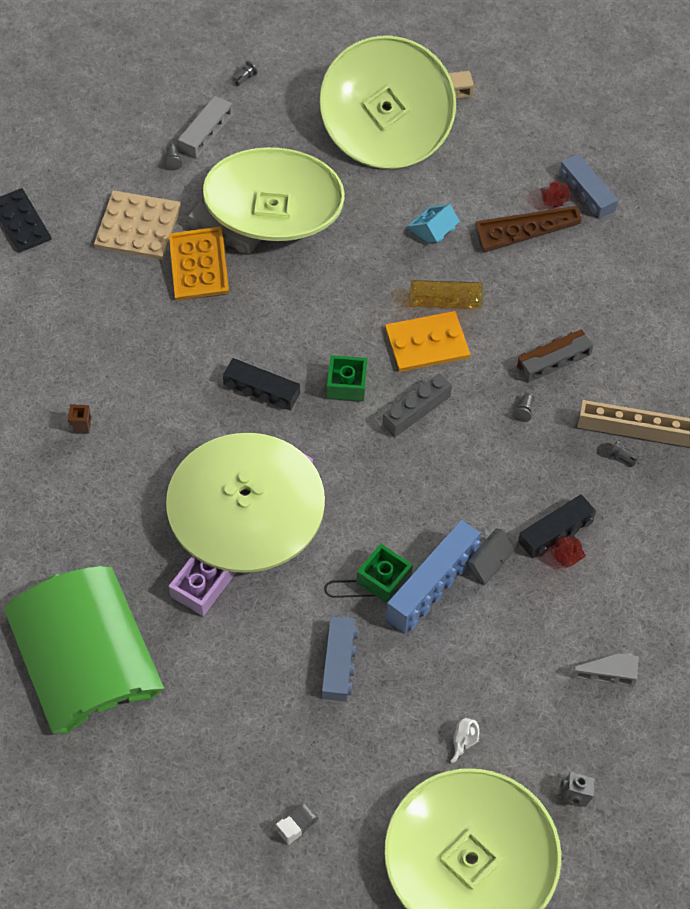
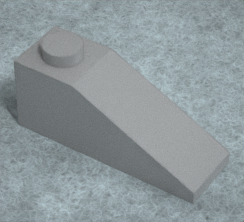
[573,653,639,687]

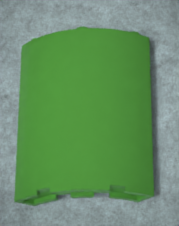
[4,565,164,734]

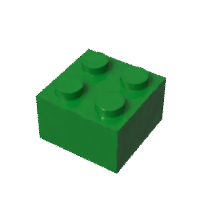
[327,355,368,401]
[356,543,413,603]

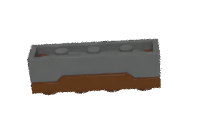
[517,329,593,383]

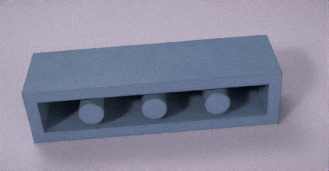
[560,154,618,219]
[322,616,358,702]

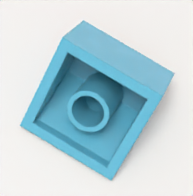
[406,204,460,243]

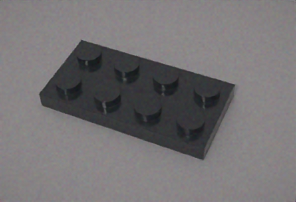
[0,188,52,253]

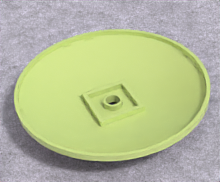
[320,36,456,169]
[203,147,344,241]
[166,433,325,573]
[385,768,561,909]

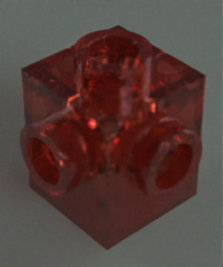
[541,181,570,207]
[552,536,586,568]

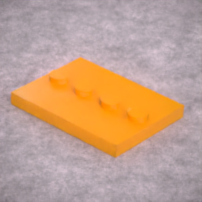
[169,226,230,300]
[385,311,471,372]

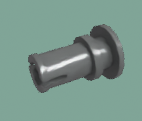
[232,60,258,86]
[165,144,182,170]
[513,393,535,422]
[609,440,640,467]

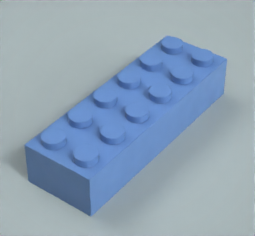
[386,520,481,634]

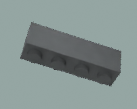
[382,373,452,437]

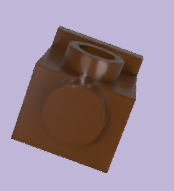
[68,404,92,434]

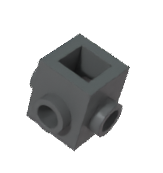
[560,772,595,807]

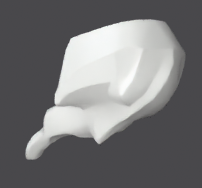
[451,718,479,763]

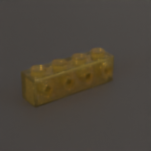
[409,280,483,309]

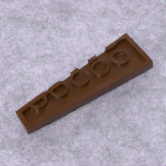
[475,206,582,253]

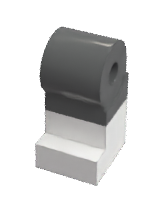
[276,804,319,845]

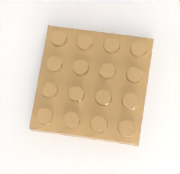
[94,191,181,260]

